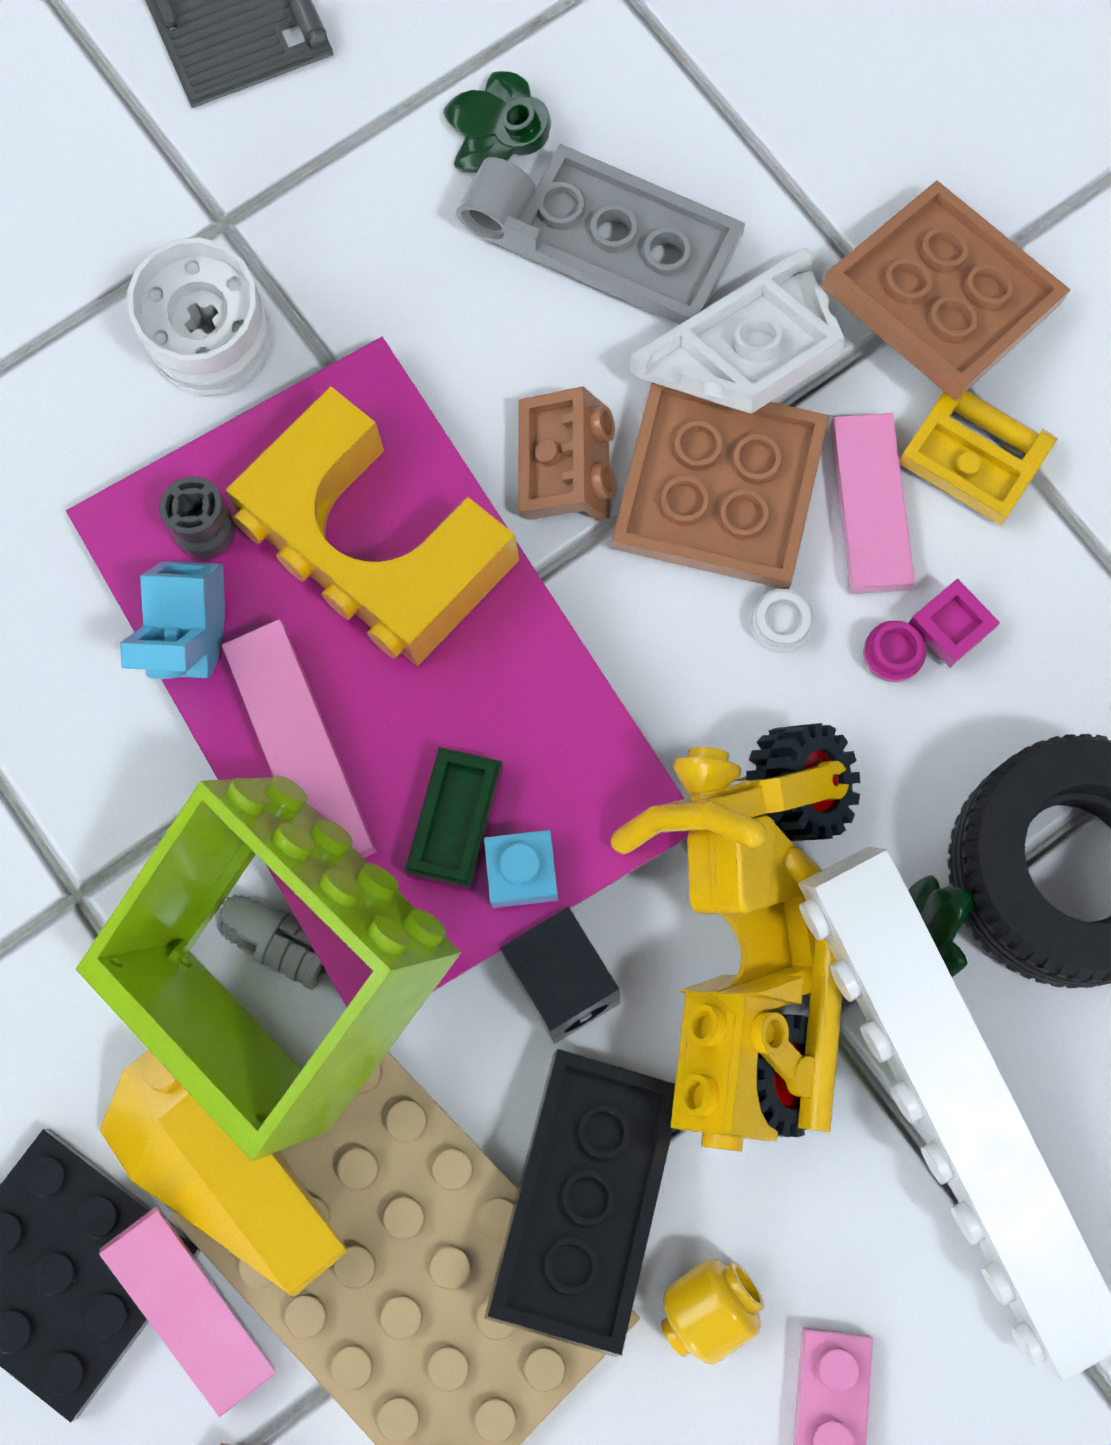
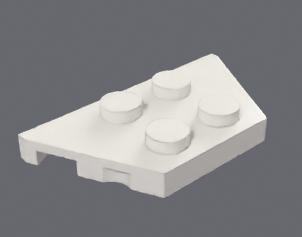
[630,247,844,414]

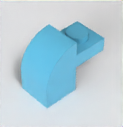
[120,561,225,679]

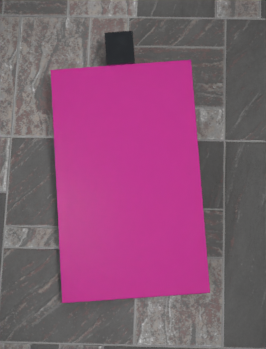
[66,336,689,1044]

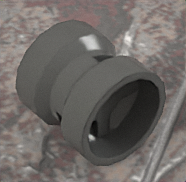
[159,476,236,560]

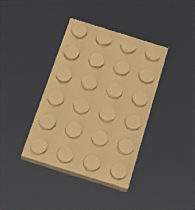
[169,1051,640,1445]

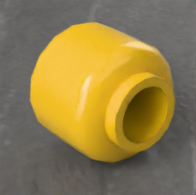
[661,1258,765,1365]

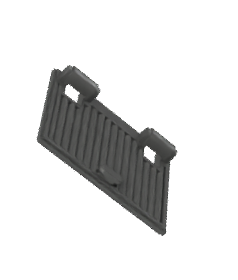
[145,0,334,108]

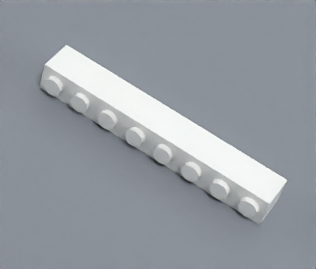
[798,847,1111,1382]

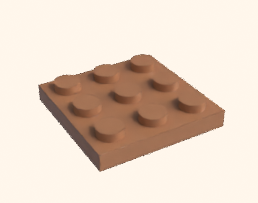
[821,180,1071,401]
[611,382,829,589]

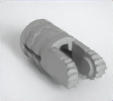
[220,894,326,990]

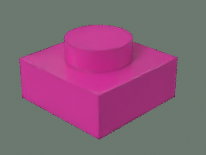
[908,578,1000,668]

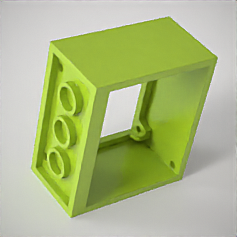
[75,776,461,1161]

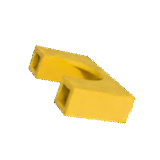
[226,386,519,667]

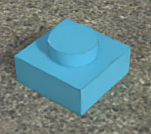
[484,830,559,908]

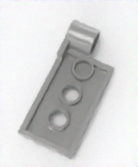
[456,144,745,325]

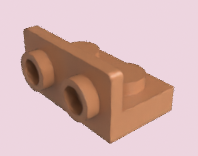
[518,386,616,520]

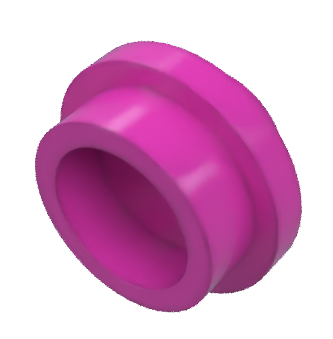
[863,621,926,682]

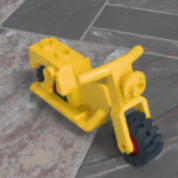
[611,723,861,1152]

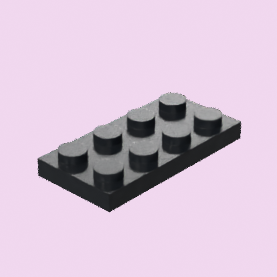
[484,1049,675,1357]

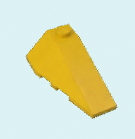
[99,1049,349,1297]

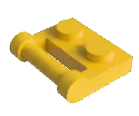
[899,391,1058,526]

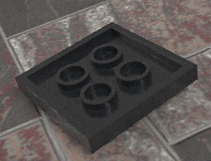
[0,1129,201,1423]

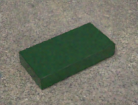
[405,747,504,891]

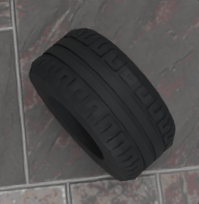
[947,734,1111,988]

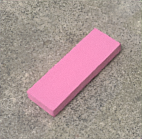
[830,413,915,594]
[99,1206,276,1418]

